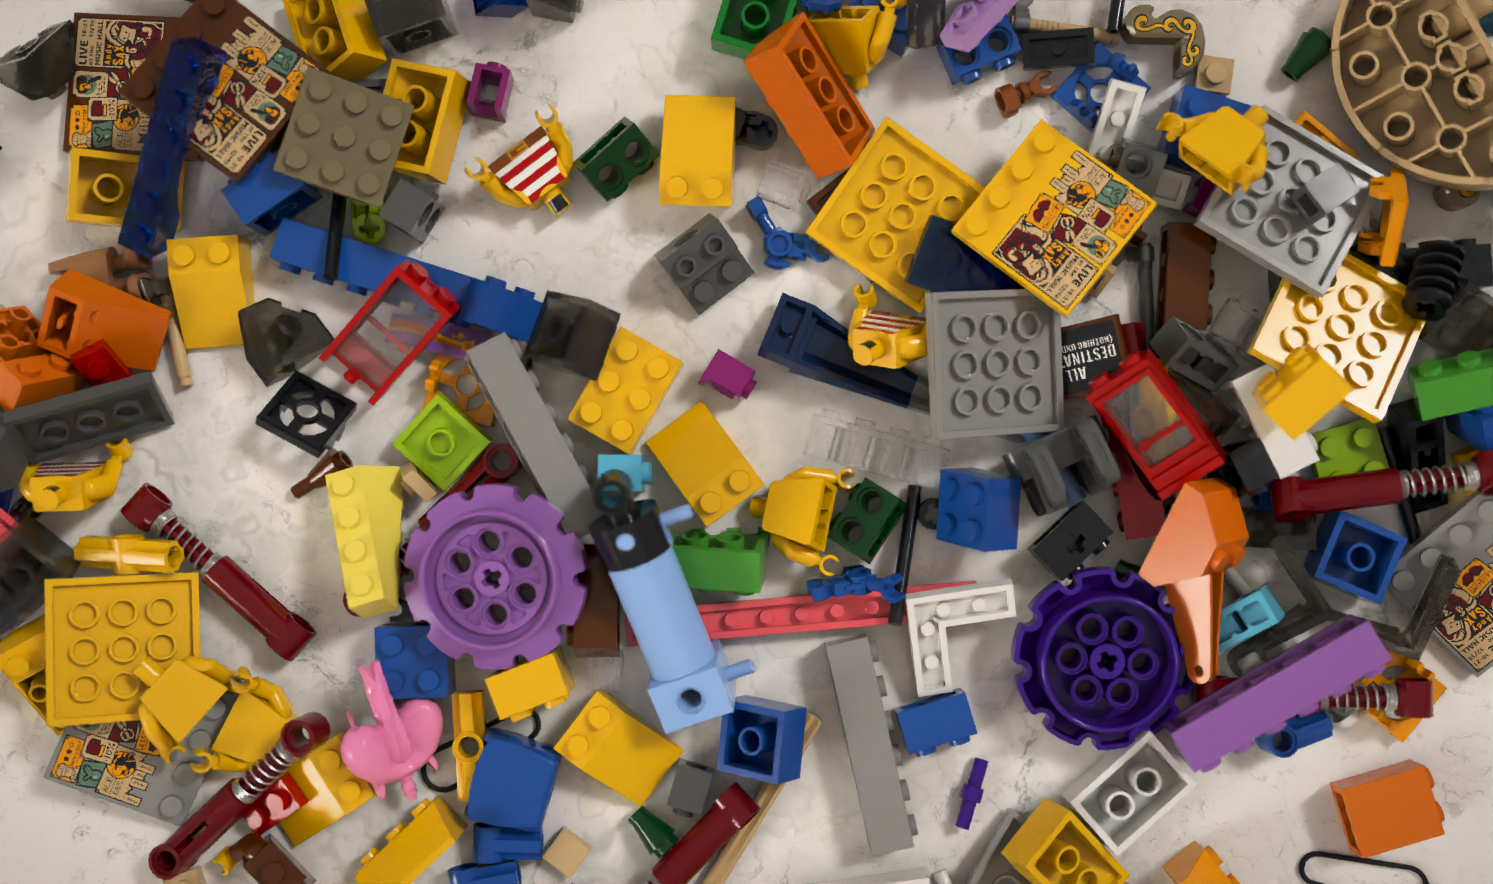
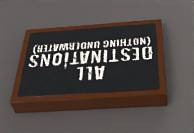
[1061,314,1135,400]

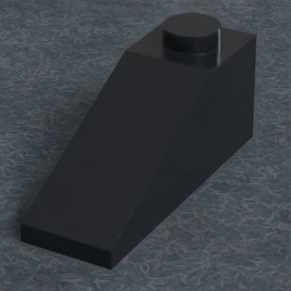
[1388,398,1448,514]

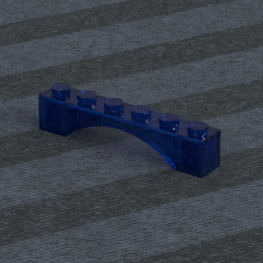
[117,36,227,258]

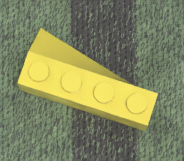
[325,465,405,619]

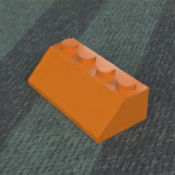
[743,11,875,179]

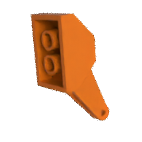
[1138,476,1249,684]

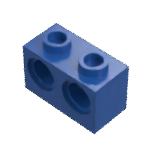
[936,13,1022,86]

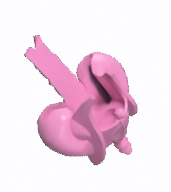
[341,660,443,801]

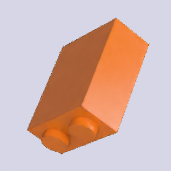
[1330,759,1445,859]

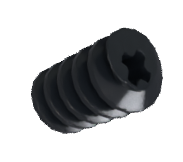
[1402,240,1466,321]

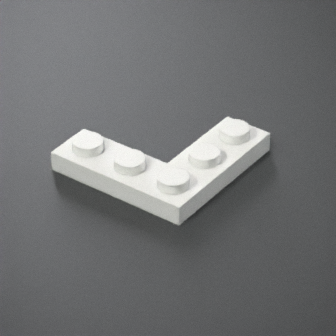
[1087,78,1192,210]
[905,578,1016,697]

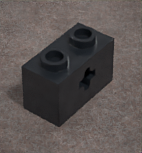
[1027,501,1113,581]

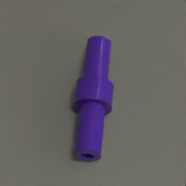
[955,757,989,830]

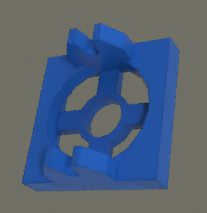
[1051,42,1151,133]

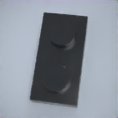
[1022,27,1095,71]

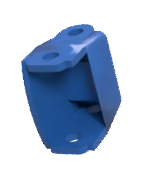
[464,728,562,832]

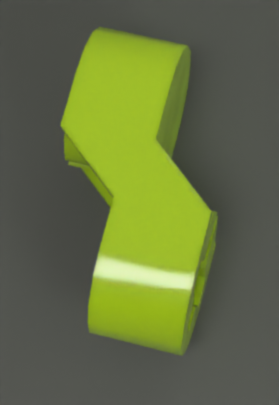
[350,196,387,244]

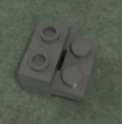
[654,213,755,315]

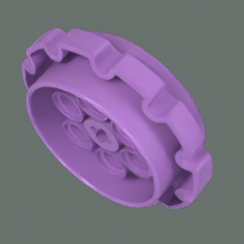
[404,483,588,669]

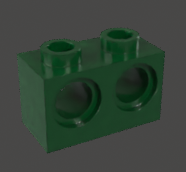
[572,117,660,202]
[827,477,908,564]

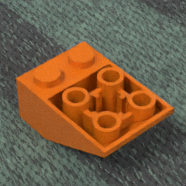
[36,269,172,371]
[0,305,84,411]

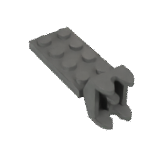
[0,371,174,492]

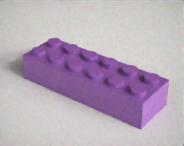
[1163,614,1393,773]

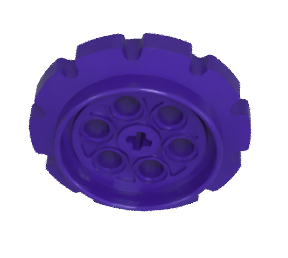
[1011,566,1193,750]

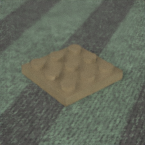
[273,66,414,209]

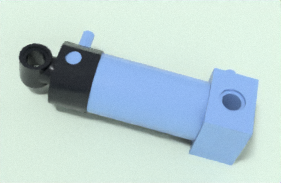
[588,469,755,734]

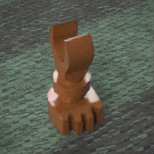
[994,70,1058,119]

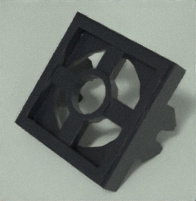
[256,370,357,458]

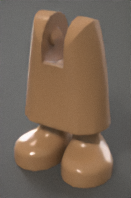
[48,237,154,302]

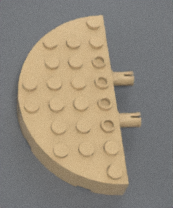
[1331,0,1493,191]

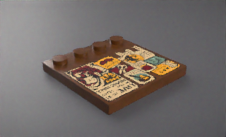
[117,0,330,185]
[63,12,204,162]

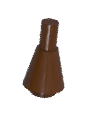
[291,448,353,499]

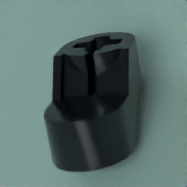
[735,107,778,151]

